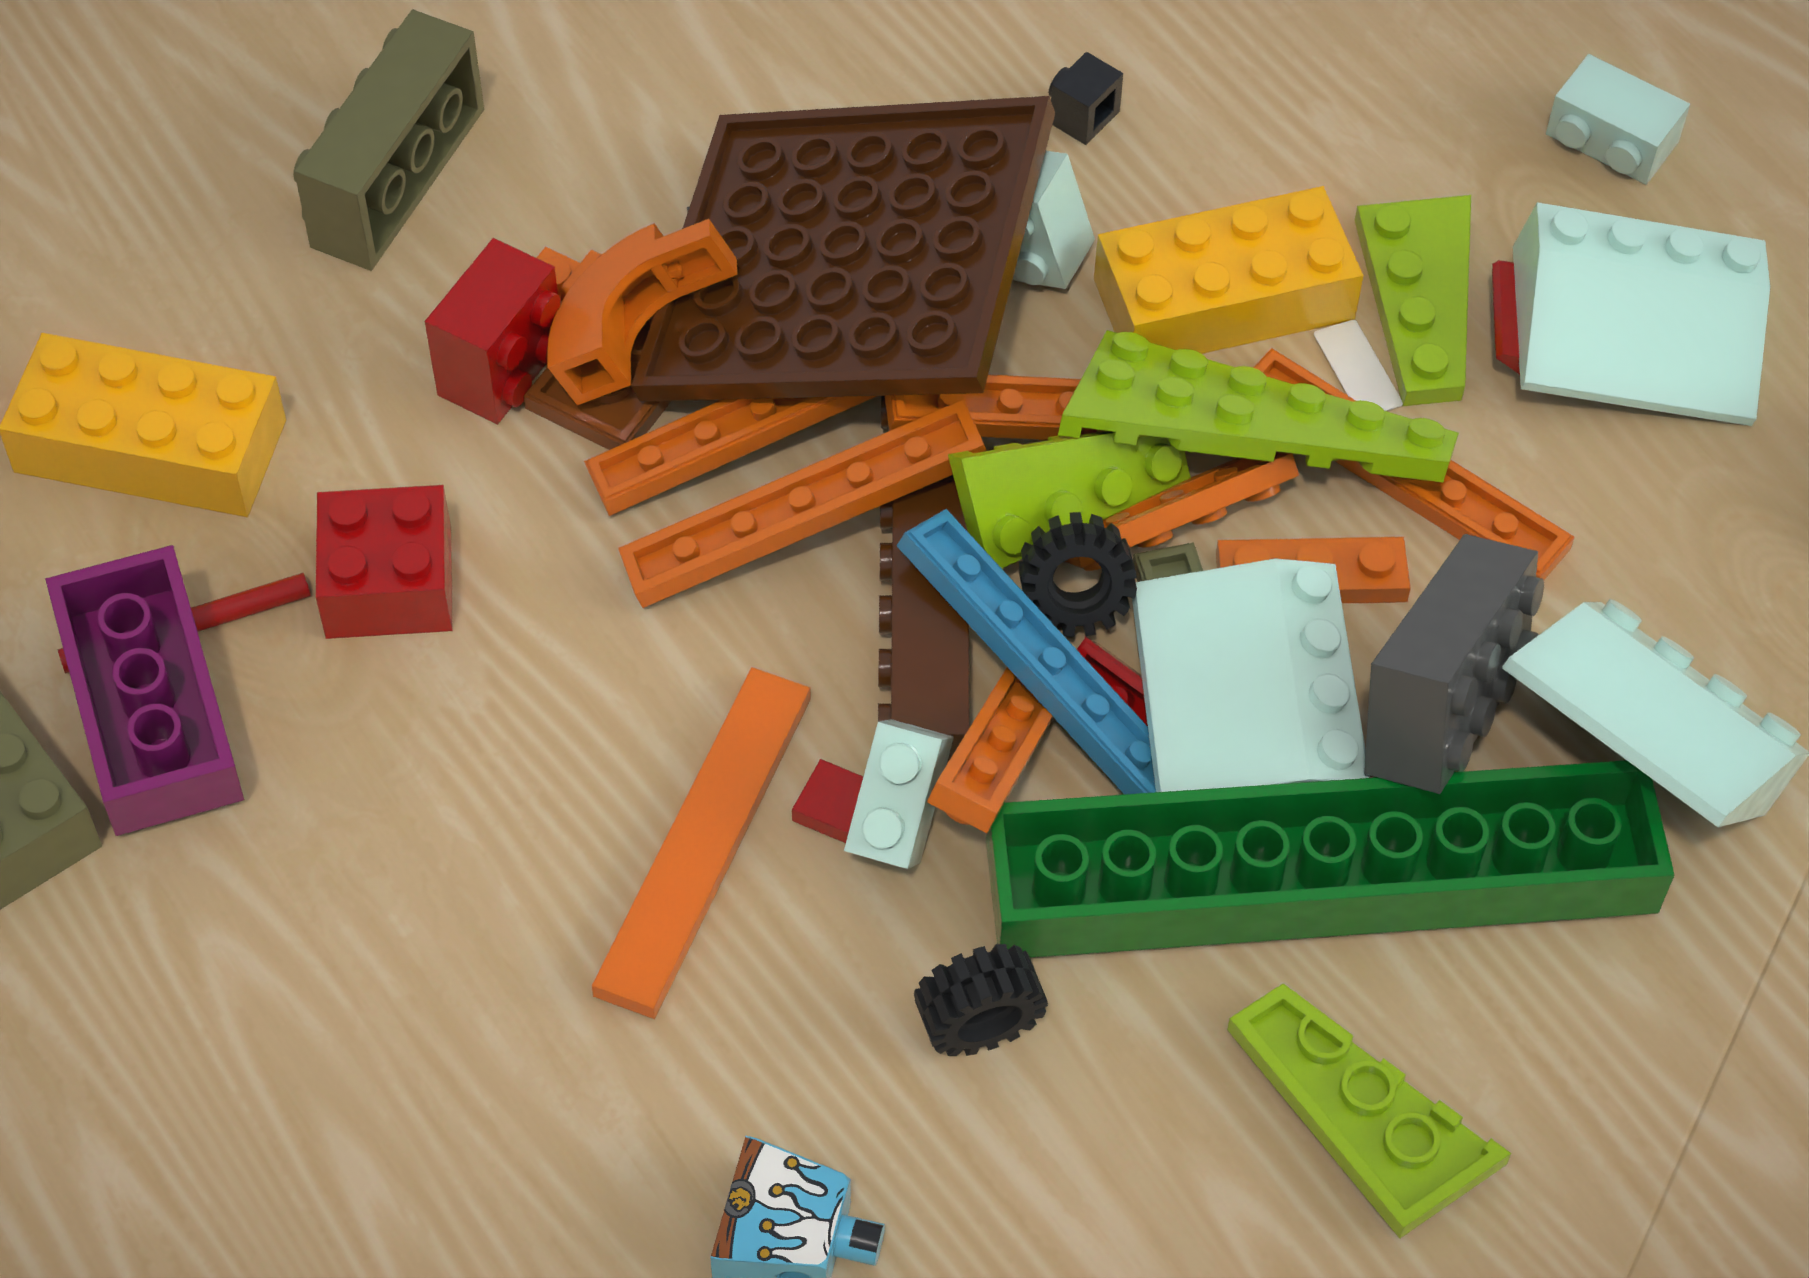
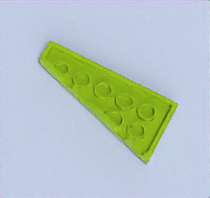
[1058,330,1459,483]

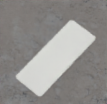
[1314,320,1403,411]

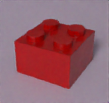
[424,238,561,425]
[316,485,452,639]

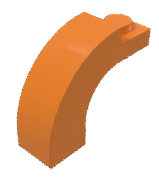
[547,219,738,406]

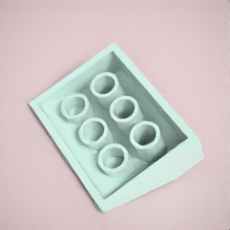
[1513,202,1770,426]
[1132,558,1370,792]
[1502,599,1809,827]

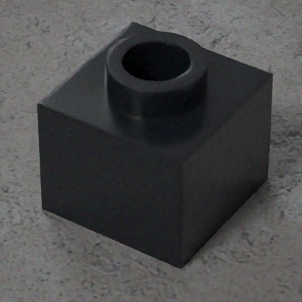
[1048,52,1123,145]

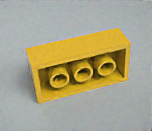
[1094,186,1364,354]
[0,333,286,517]

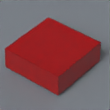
[792,759,864,843]

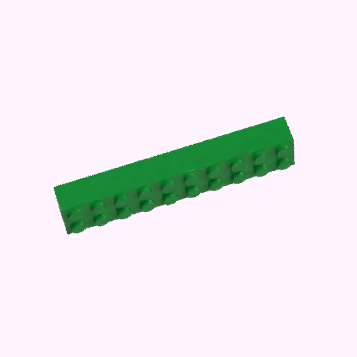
[986,760,1675,958]

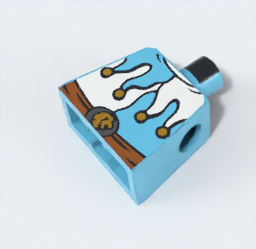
[710,1136,885,1278]

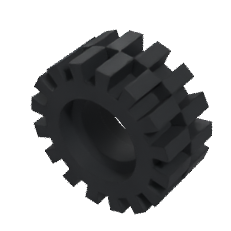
[1019,512,1137,637]
[914,944,1048,1056]

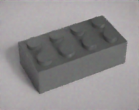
[1364,534,1544,794]

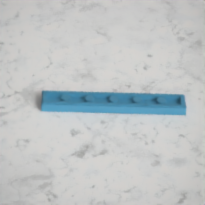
[897,509,1156,794]

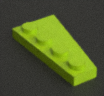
[1354,195,1471,406]
[948,430,1191,568]
[1227,983,1511,1239]

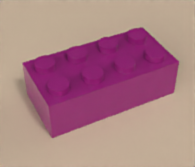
[45,545,245,836]

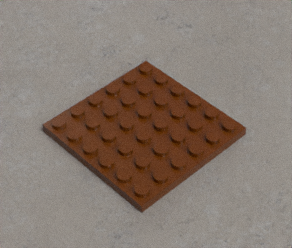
[631,96,1055,402]

